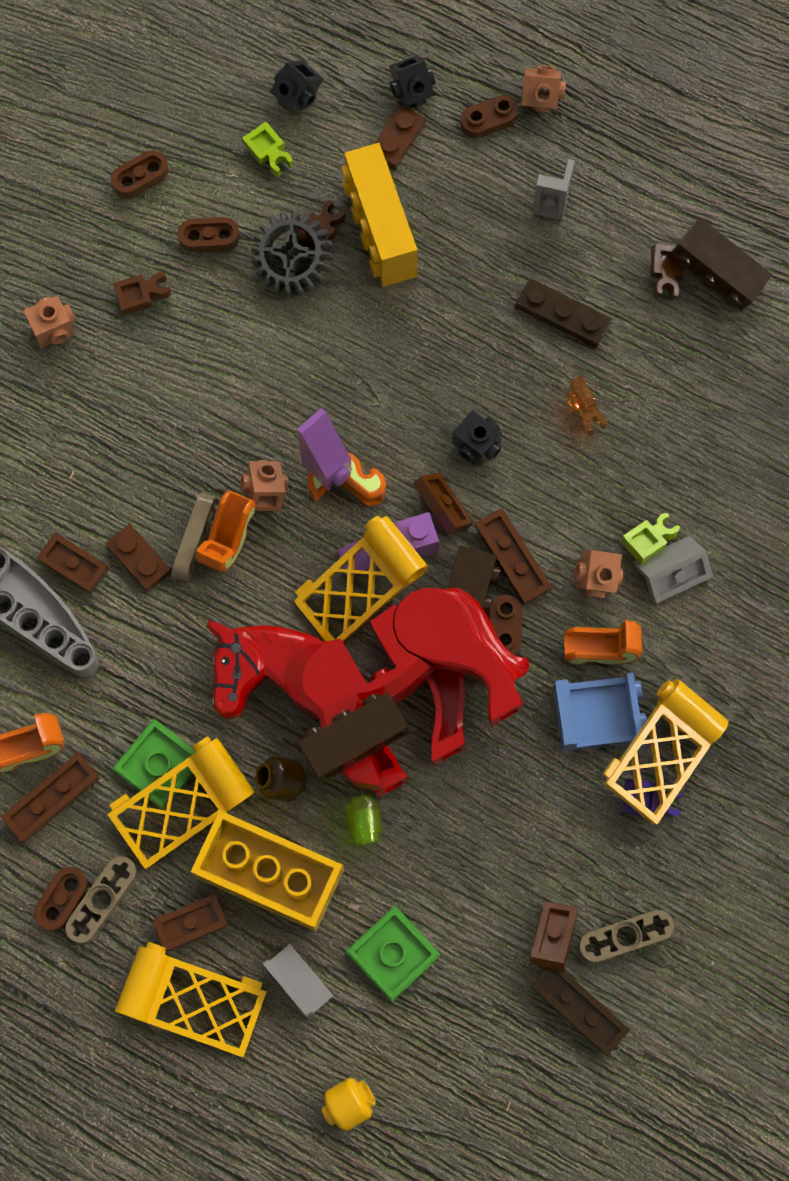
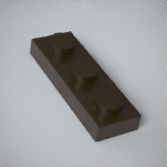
[515,278,612,349]
[529,967,630,1057]

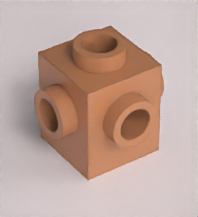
[521,65,566,112]
[23,295,76,348]
[241,460,288,511]
[574,550,623,598]

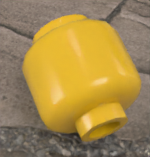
[322,1078,376,1131]

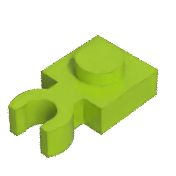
[242,122,293,177]
[621,513,680,565]

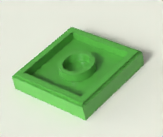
[112,718,195,810]
[345,905,441,1003]

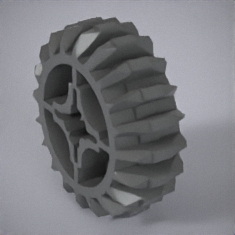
[251,211,334,296]

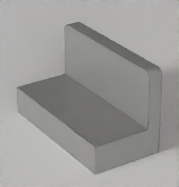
[533,159,575,220]
[634,536,713,604]
[262,944,334,1019]

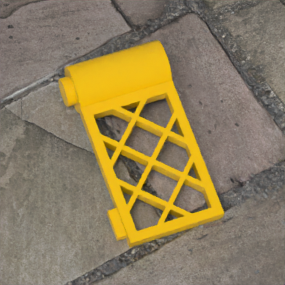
[294,516,429,643]
[602,679,729,825]
[107,736,255,869]
[114,942,267,1058]

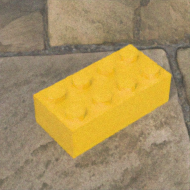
[340,143,418,287]
[191,810,344,932]

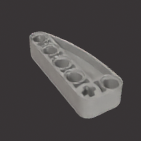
[0,547,99,678]

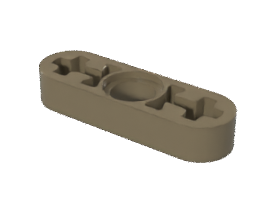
[172,492,217,582]
[65,856,138,945]
[578,910,674,964]

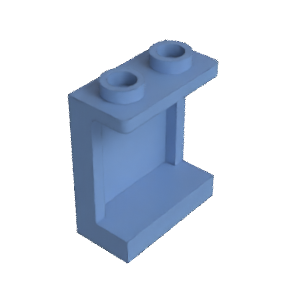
[553,672,647,752]

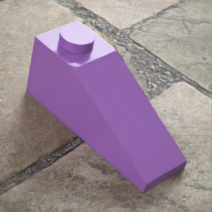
[297,408,352,490]
[338,512,439,578]

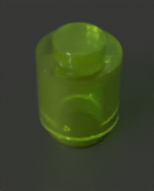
[346,795,383,845]

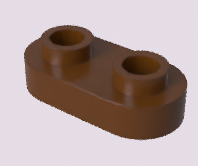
[461,95,518,138]
[111,150,169,198]
[178,217,240,252]
[489,595,522,656]
[34,867,88,931]

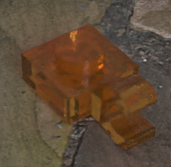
[567,376,607,436]

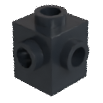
[389,55,435,107]
[270,60,323,111]
[452,410,502,466]

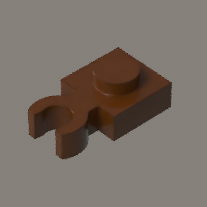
[299,200,346,250]
[650,243,684,300]
[113,272,172,315]

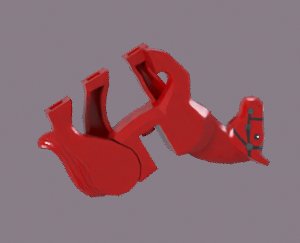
[206,588,530,798]

